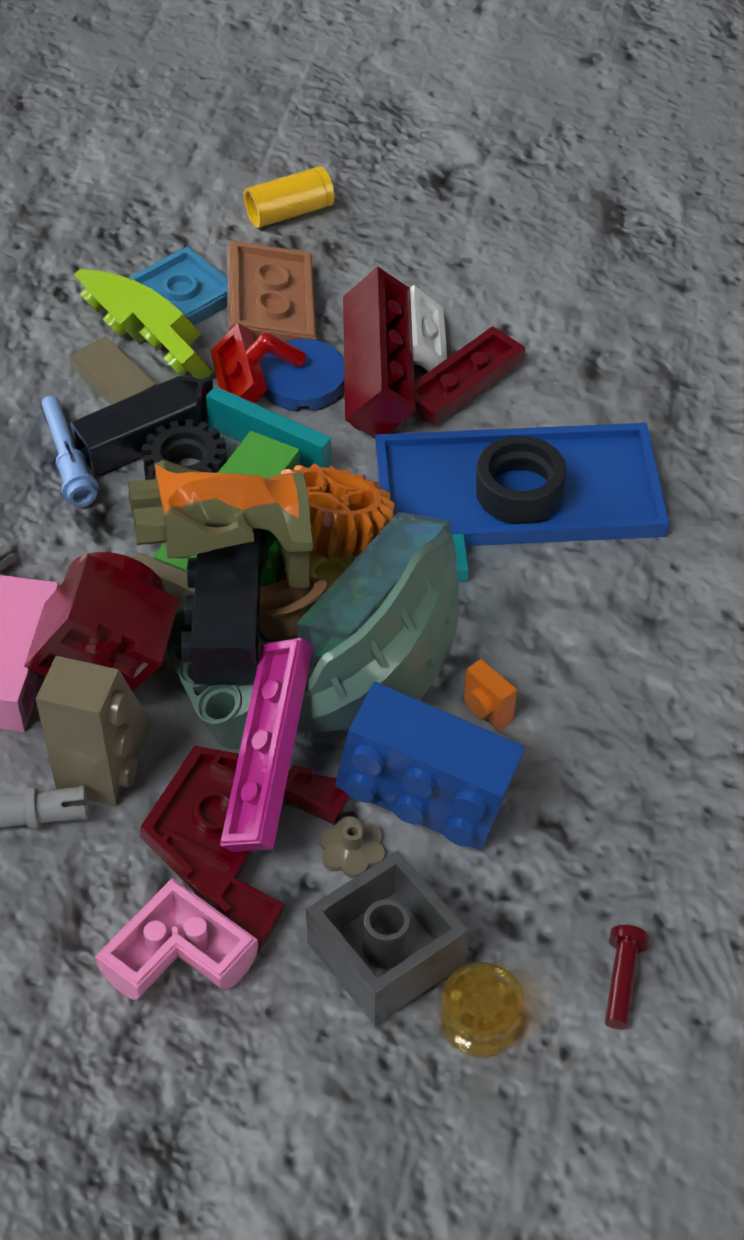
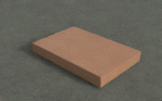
[227,241,317,341]

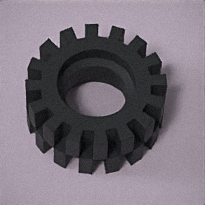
[142,419,227,480]

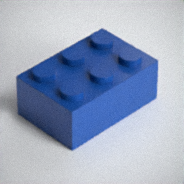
[335,681,525,852]

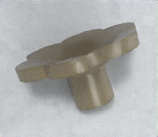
[320,816,385,878]

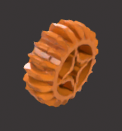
[281,464,395,561]

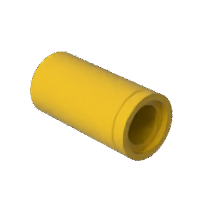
[243,166,335,228]

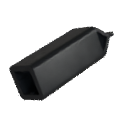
[70,376,213,477]

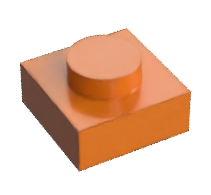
[464,659,517,731]

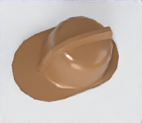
[259,569,328,643]

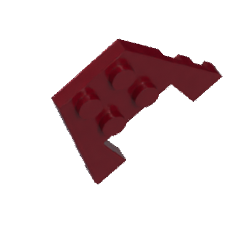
[140,745,351,953]

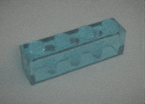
[296,512,457,667]

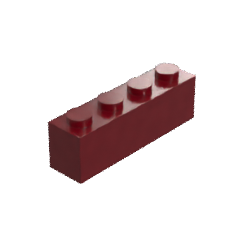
[343,266,416,438]

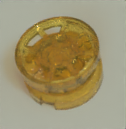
[441,962,524,1058]

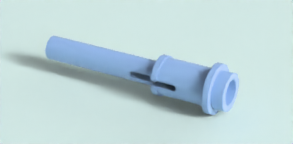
[42,396,99,507]

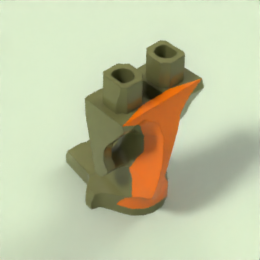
[128,460,313,589]

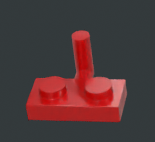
[210,323,306,404]

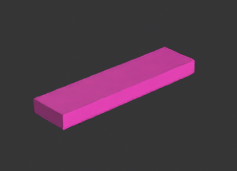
[220,638,314,852]

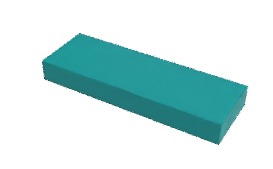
[206,387,332,468]

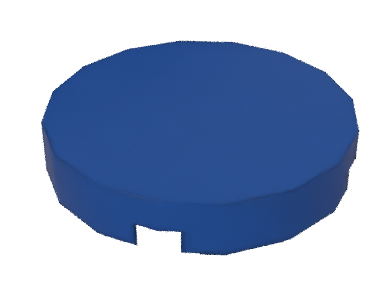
[260,339,344,411]

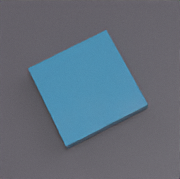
[129,246,227,326]

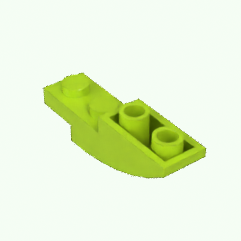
[74,269,213,379]

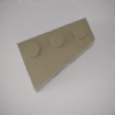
[36,656,152,806]

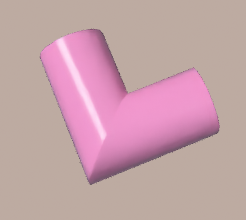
[95,878,258,1000]

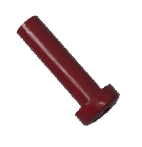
[605,925,649,1029]

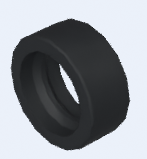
[476,436,566,524]

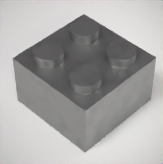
[306,850,469,1026]

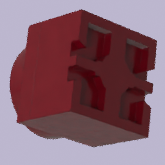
[24,552,179,692]

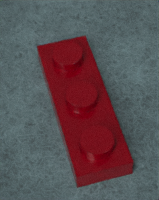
[414,326,525,426]

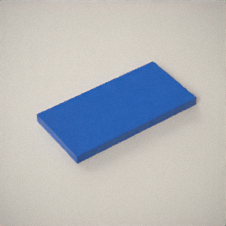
[375,423,670,550]

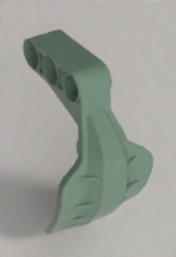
[166,531,459,748]

